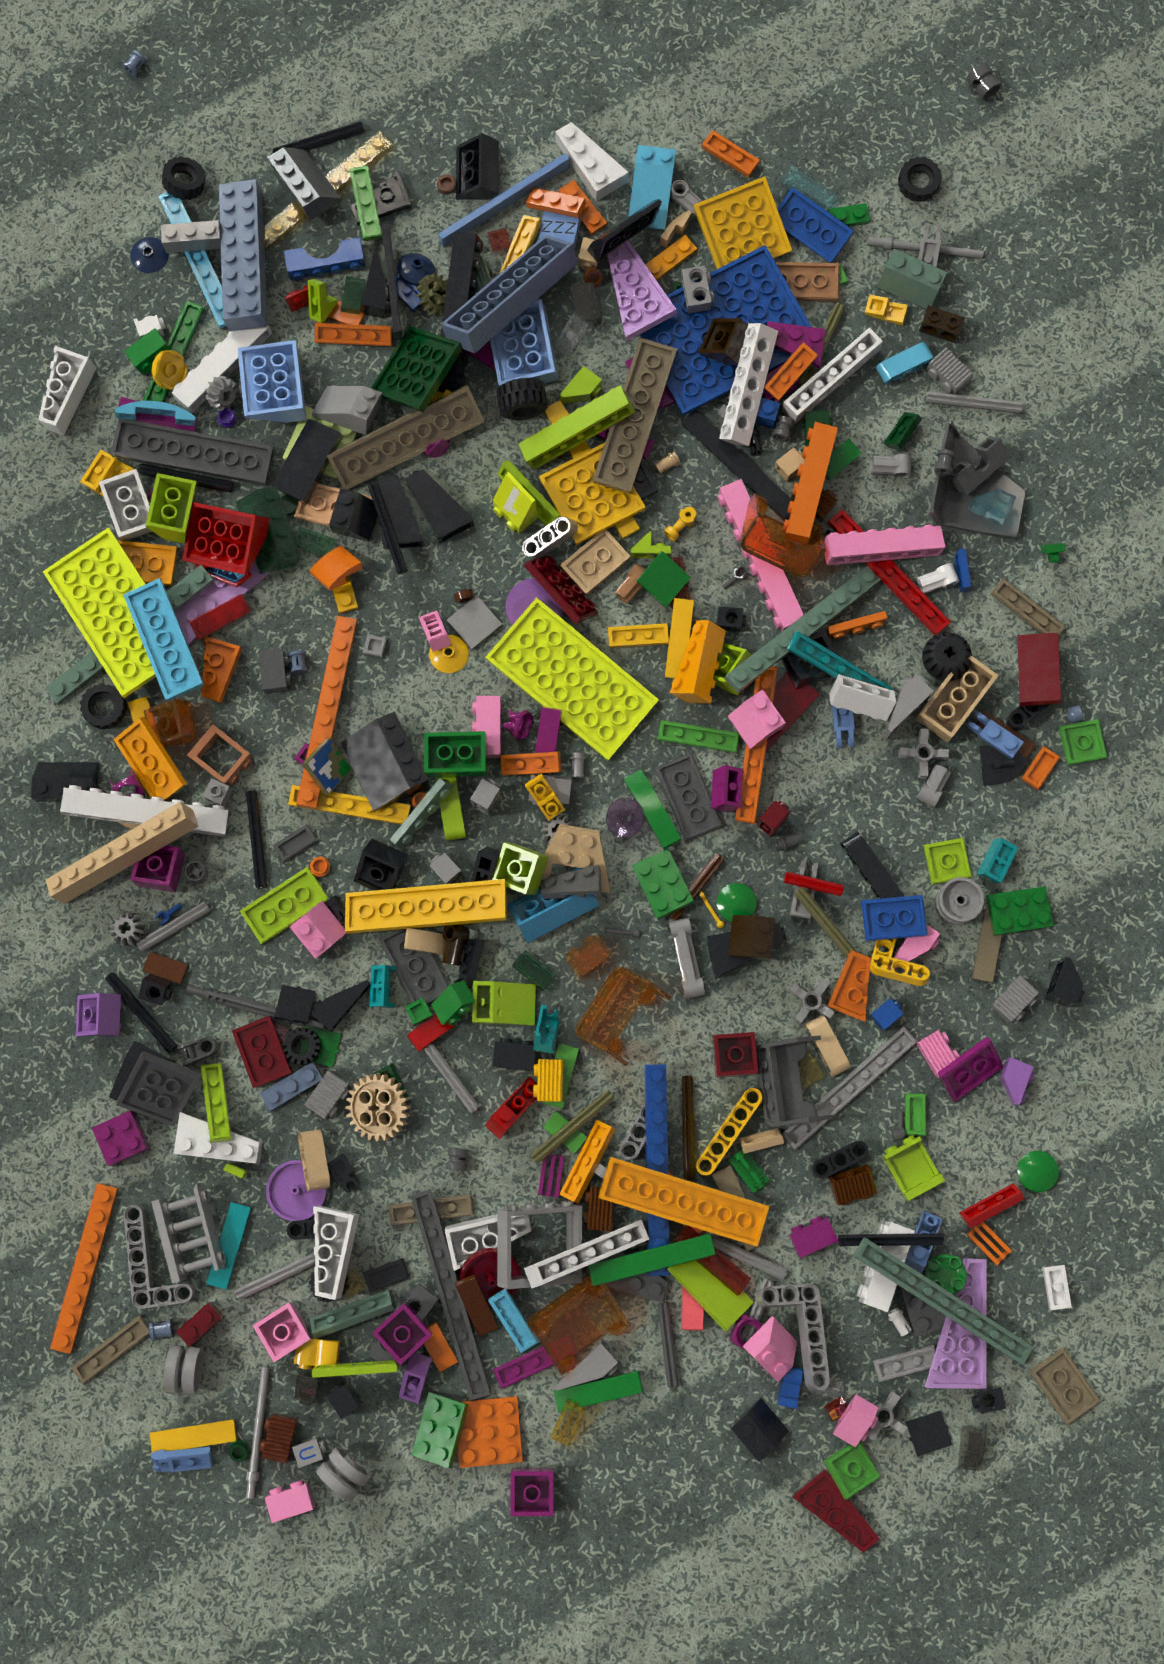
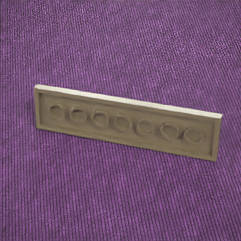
[593,338,677,494]
[327,385,485,490]

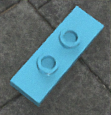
[488,1289,539,1353]

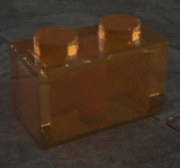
[565,934,612,980]

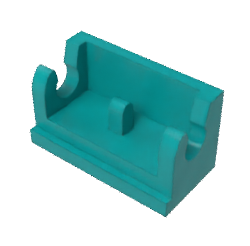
[976,838,1019,883]
[369,965,397,1008]
[533,1005,560,1054]

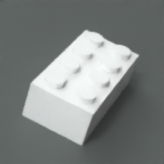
[857,1221,915,1312]

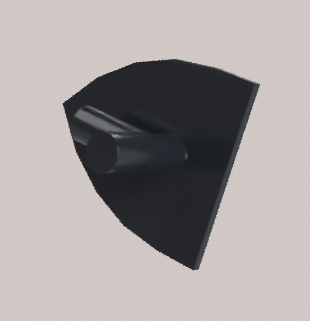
[979,745,1028,786]

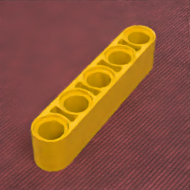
[696,1088,762,1175]

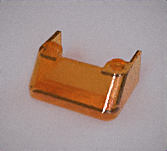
[575,967,671,1066]

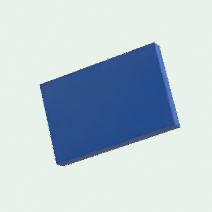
[861,895,927,942]

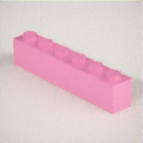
[822,525,945,565]

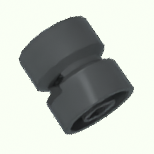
[967,63,1002,101]

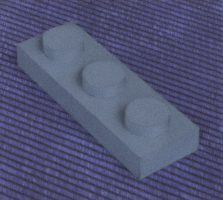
[260,1062,323,1111]

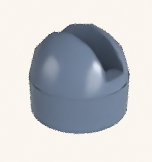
[1067,705,1083,722]

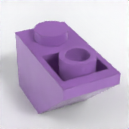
[1000,1057,1034,1106]

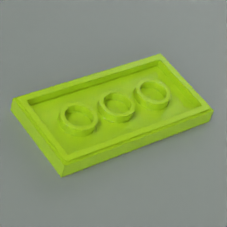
[240,866,329,945]
[667,1256,754,1331]

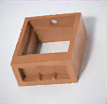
[187,725,252,786]

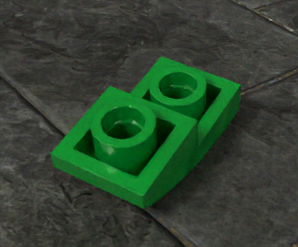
[826,439,861,479]

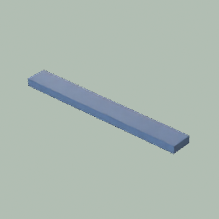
[438,153,570,247]

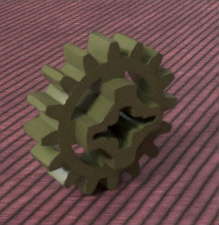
[416,273,448,317]

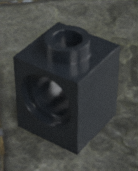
[717,606,746,632]
[138,974,173,1006]
[971,1385,1006,1414]

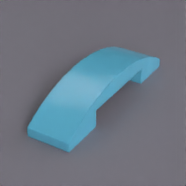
[115,401,196,426]

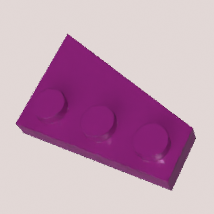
[767,321,826,369]

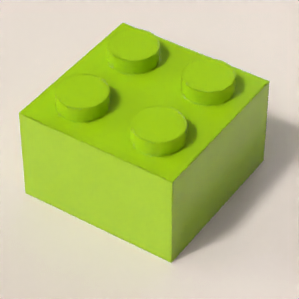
[492,842,549,895]

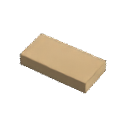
[739,1128,784,1154]

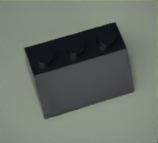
[456,133,499,200]
[31,762,99,802]

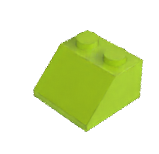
[713,643,751,695]

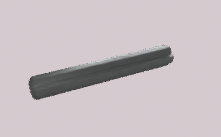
[658,1302,679,1388]

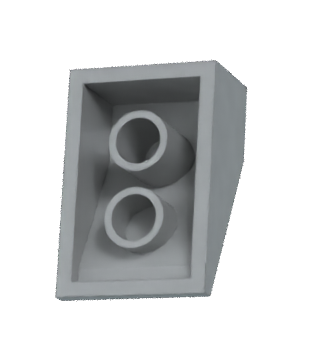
[312,386,382,435]
[883,674,934,740]

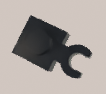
[327,1153,359,1193]

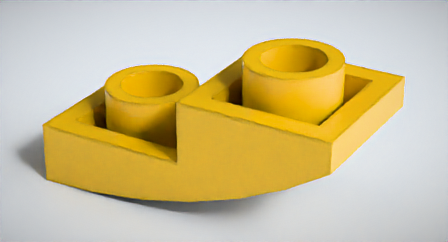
[525,773,565,821]

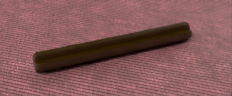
[682,1076,695,1179]

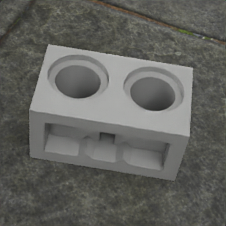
[681,265,714,314]

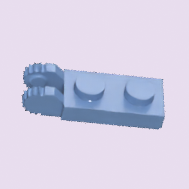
[831,705,855,748]
[967,712,1024,759]
[151,1447,213,1472]

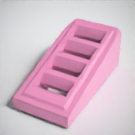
[419,611,451,651]

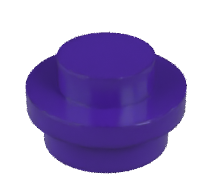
[217,408,237,428]

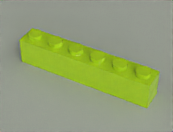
[519,385,635,470]

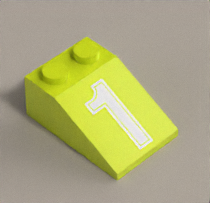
[493,472,537,534]

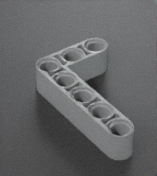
[124,1205,196,1309]
[755,1284,830,1392]

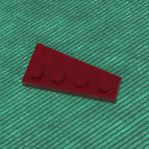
[792,1469,880,1553]

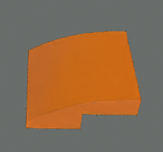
[309,546,362,591]

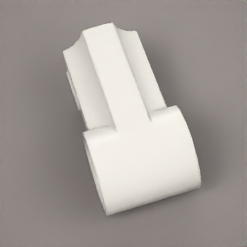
[917,563,960,594]

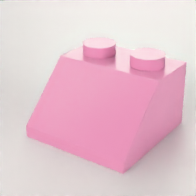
[728,690,786,749]
[290,901,346,959]
[253,1302,311,1362]
[743,1316,797,1382]

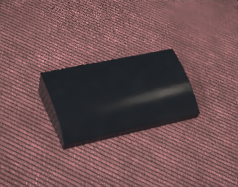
[587,199,662,262]
[271,419,343,505]

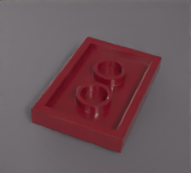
[232,1015,293,1088]

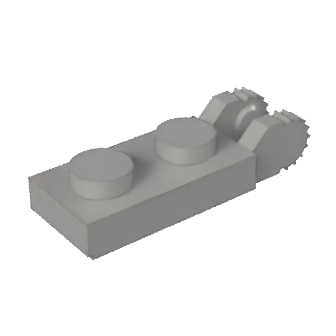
[918,223,942,267]
[790,861,818,919]

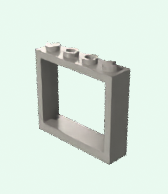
[497,1201,582,1289]

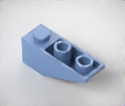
[905,1211,943,1274]

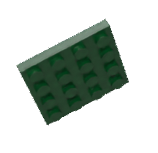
[371,326,463,413]

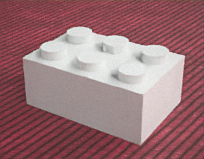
[99,469,153,541]

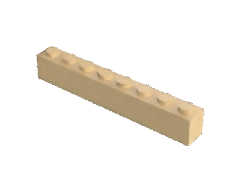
[46,802,199,904]

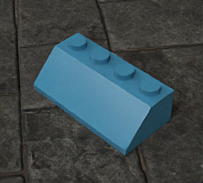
[507,868,600,943]

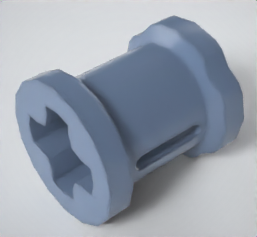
[122,50,147,77]
[289,650,308,674]
[149,1319,175,1341]

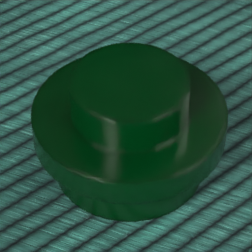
[228,1440,250,1462]

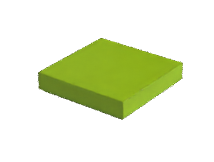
[923,838,972,885]

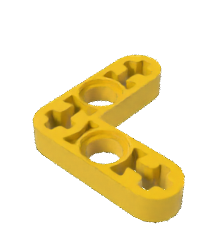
[870,939,930,986]

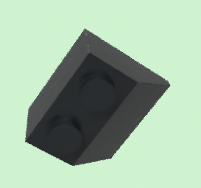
[329,488,378,542]
[354,839,408,890]
[1045,957,1084,1008]
[729,1398,789,1462]

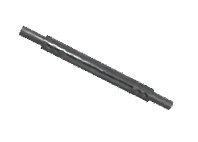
[186,985,325,1030]

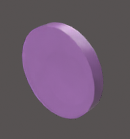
[505,578,563,625]
[266,1160,327,1221]

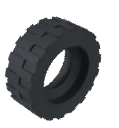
[162,156,206,200]
[898,157,942,202]
[80,684,127,729]

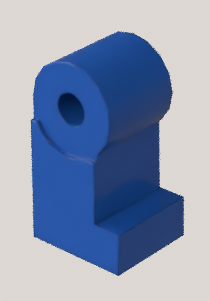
[777,1367,803,1409]

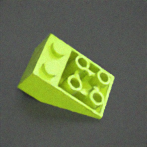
[472,981,536,1026]

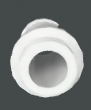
[888,1307,912,1336]

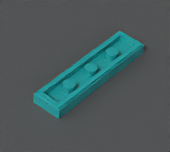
[206,1202,252,1290]

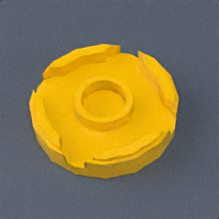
[152,350,187,390]

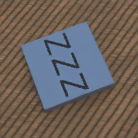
[537,211,582,249]

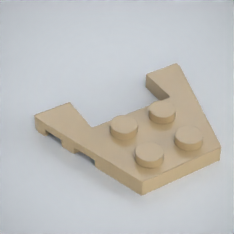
[541,824,610,893]

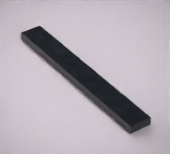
[682,410,793,521]

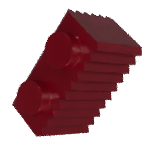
[757,801,790,838]
[177,1302,224,1346]

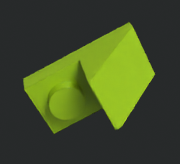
[308,279,338,323]
[631,531,671,559]

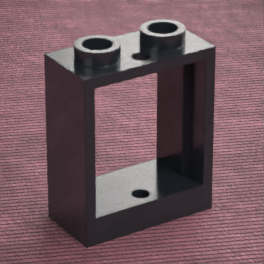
[781,631,841,689]

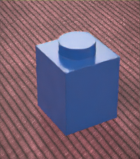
[755,398,780,429]
[869,998,903,1031]

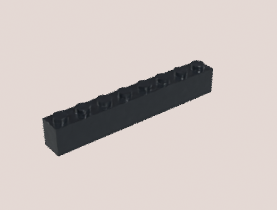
[438,233,483,392]

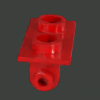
[284,285,309,312]

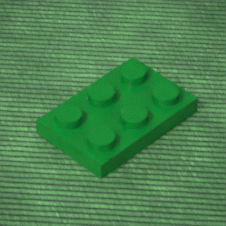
[632,848,694,920]
[986,886,1054,936]
[412,1392,469,1468]

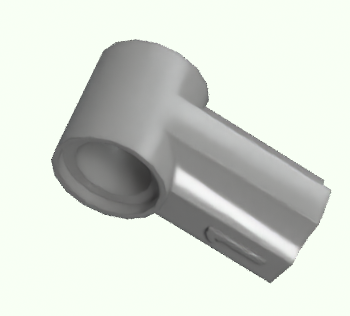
[670,180,702,218]
[872,454,911,478]
[916,765,951,808]
[668,918,695,960]
[678,956,705,999]

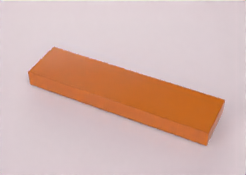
[315,322,393,346]

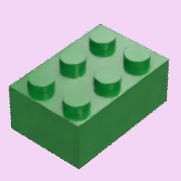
[424,731,488,778]

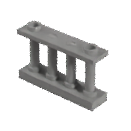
[151,1186,226,1284]

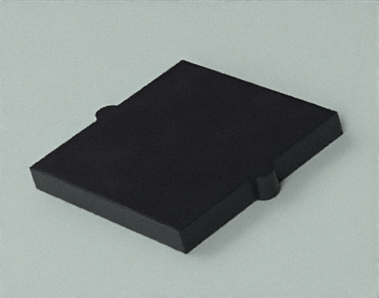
[274,985,315,1024]
[906,1410,952,1456]

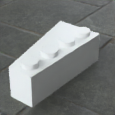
[555,122,629,201]

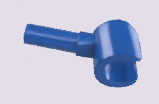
[154,903,182,926]

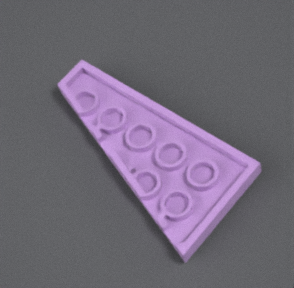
[608,241,677,342]
[175,554,270,645]
[925,1258,987,1389]

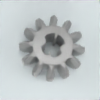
[205,376,239,411]
[541,814,573,845]
[109,912,144,946]

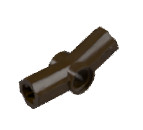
[442,924,470,966]

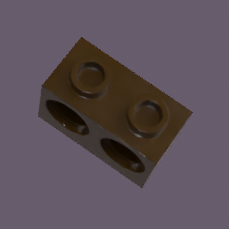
[919,305,965,344]

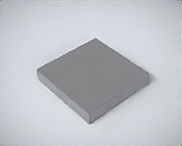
[447,595,503,650]

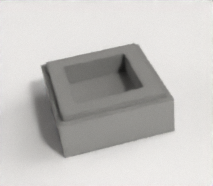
[363,634,387,658]

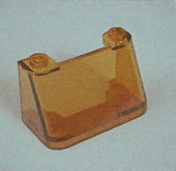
[740,493,826,577]
[527,1276,631,1375]

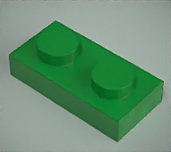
[828,203,870,227]

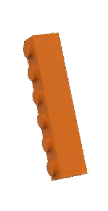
[782,422,838,544]

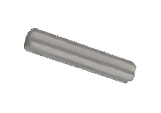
[742,1279,774,1340]

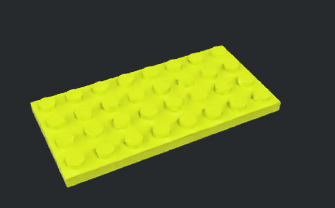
[42,527,156,698]
[485,597,659,761]

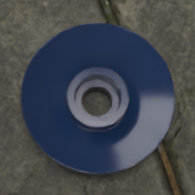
[130,237,169,273]
[397,253,435,285]

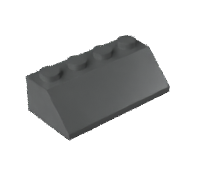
[267,147,342,221]

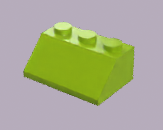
[145,473,196,544]

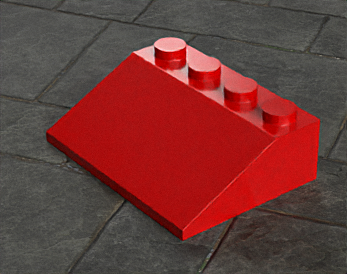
[182,502,270,575]

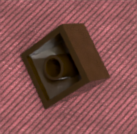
[698,318,748,365]
[728,915,775,962]

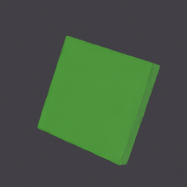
[1058,719,1107,766]
[823,1441,880,1499]

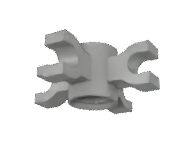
[898,729,949,779]
[789,979,835,1024]
[862,1391,908,1441]

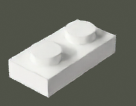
[1042,1265,1072,1310]

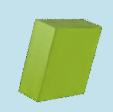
[223,1163,248,1179]

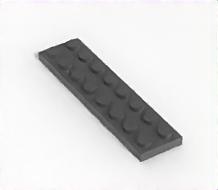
[111,419,274,485]

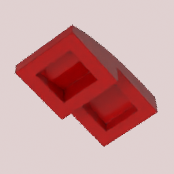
[407,1014,454,1052]

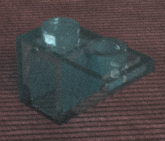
[967,489,1016,525]

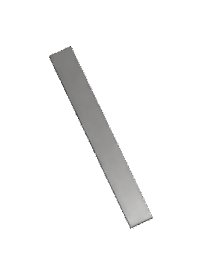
[782,1026,917,1150]

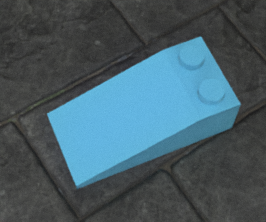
[628,145,676,230]

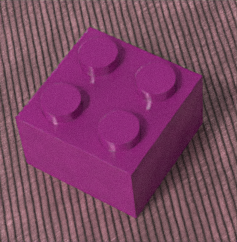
[130,845,185,893]
[92,1110,151,1166]
[372,1302,434,1365]
[510,1468,554,1516]

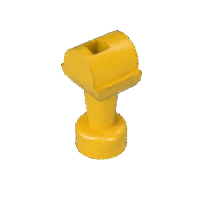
[663,507,696,542]

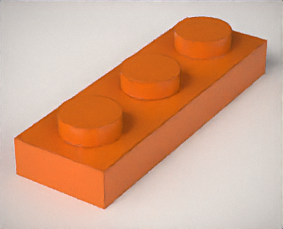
[702,130,760,178]
[558,180,607,236]
[526,187,586,218]
[764,342,818,401]
[826,611,887,640]
[500,751,561,775]

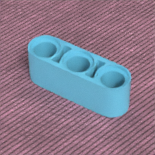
[876,342,934,385]

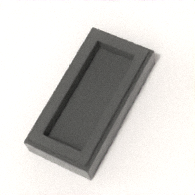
[273,824,318,863]

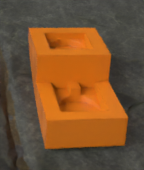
[424,1322,458,1372]

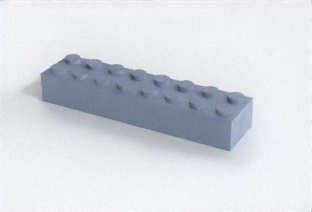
[219,179,268,331]
[441,235,578,353]

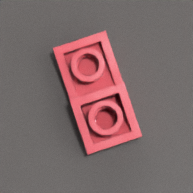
[681,1286,704,1331]

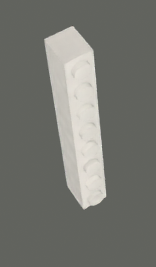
[60,785,228,836]

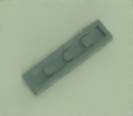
[390,778,454,846]
[310,1289,394,1339]

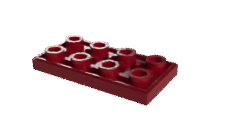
[524,555,598,624]
[1017,632,1061,706]
[766,672,820,752]

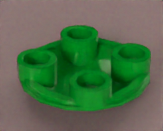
[716,883,757,922]
[1017,1151,1059,1192]
[925,1254,967,1295]

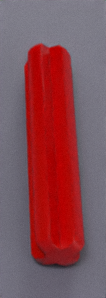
[784,872,844,896]

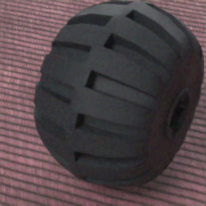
[922,632,972,681]

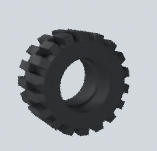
[496,378,548,420]

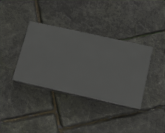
[654,753,723,841]
[379,928,449,1005]

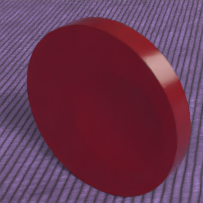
[460,1248,521,1306]

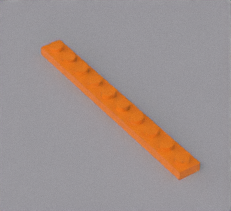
[296,616,357,809]

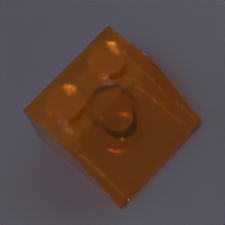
[144,698,198,747]

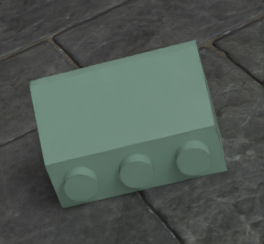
[878,249,947,309]

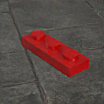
[188,594,251,640]
[959,1183,1025,1228]

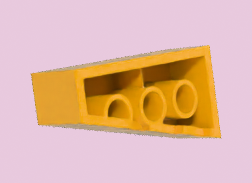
[670,620,726,704]

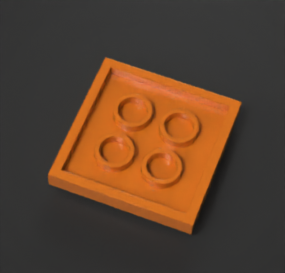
[458,1396,523,1468]

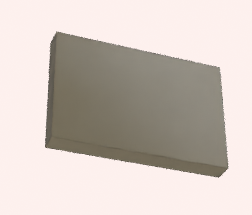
[1029,1347,1101,1426]

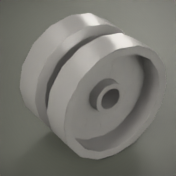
[935,877,984,925]
[164,1345,204,1395]
[316,1446,371,1502]

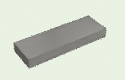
[873,1345,936,1382]

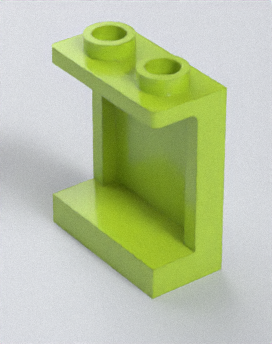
[882,1135,945,1201]

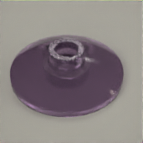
[606,797,644,838]

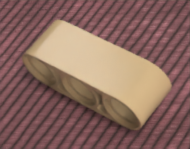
[805,1015,851,1077]
[298,1129,330,1191]

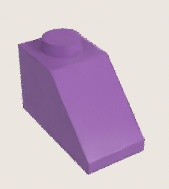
[399,1352,432,1404]

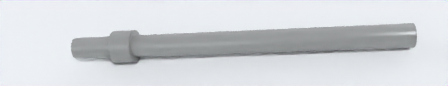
[868,237,984,259]
[246,1367,270,1499]

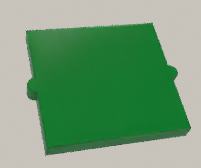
[299,1026,341,1067]

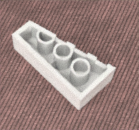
[38,346,96,435]
[174,1112,263,1164]
[313,1206,359,1300]
[445,1214,532,1271]

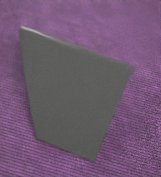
[930,421,1026,538]

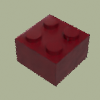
[712,1032,758,1078]

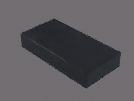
[363,1258,410,1293]

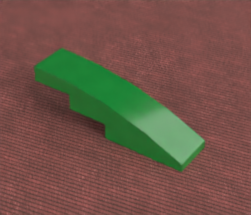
[624,770,681,849]
[554,1371,644,1412]

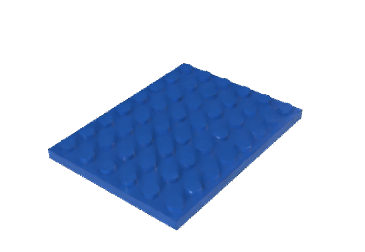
[638,245,811,416]

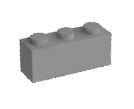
[161,220,221,253]

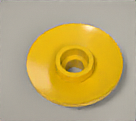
[429,635,469,673]

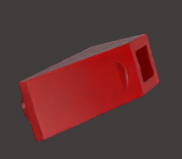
[485,1077,538,1140]

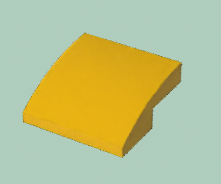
[80,450,135,497]

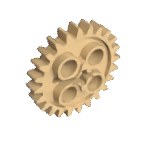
[345,1073,411,1142]

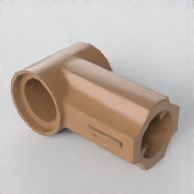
[615,563,645,604]

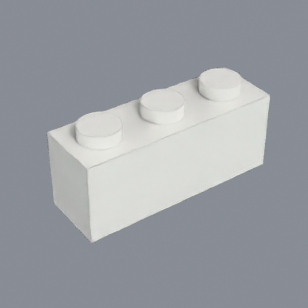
[829,675,896,721]

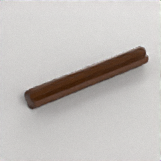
[668,853,724,920]

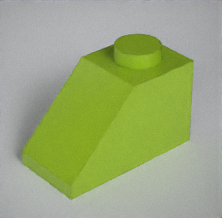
[560,366,603,404]

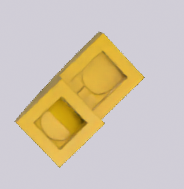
[865,295,909,326]

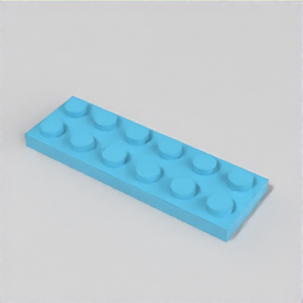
[123,578,204,702]

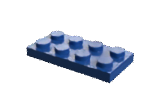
[777,187,854,263]

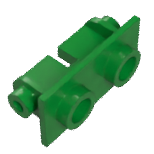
[728,1150,770,1194]

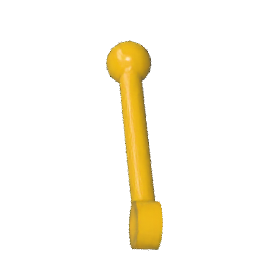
[699,891,724,929]

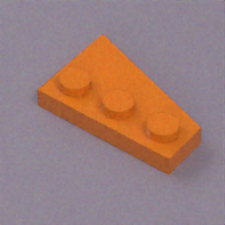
[201,636,242,704]
[827,950,871,1022]

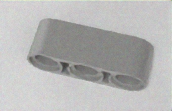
[522,517,578,558]
[620,1106,646,1161]

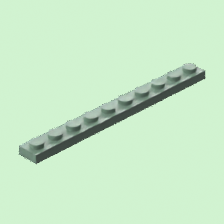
[45,565,214,704]
[724,566,881,693]
[853,1238,1033,1365]

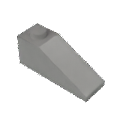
[554,1342,618,1391]

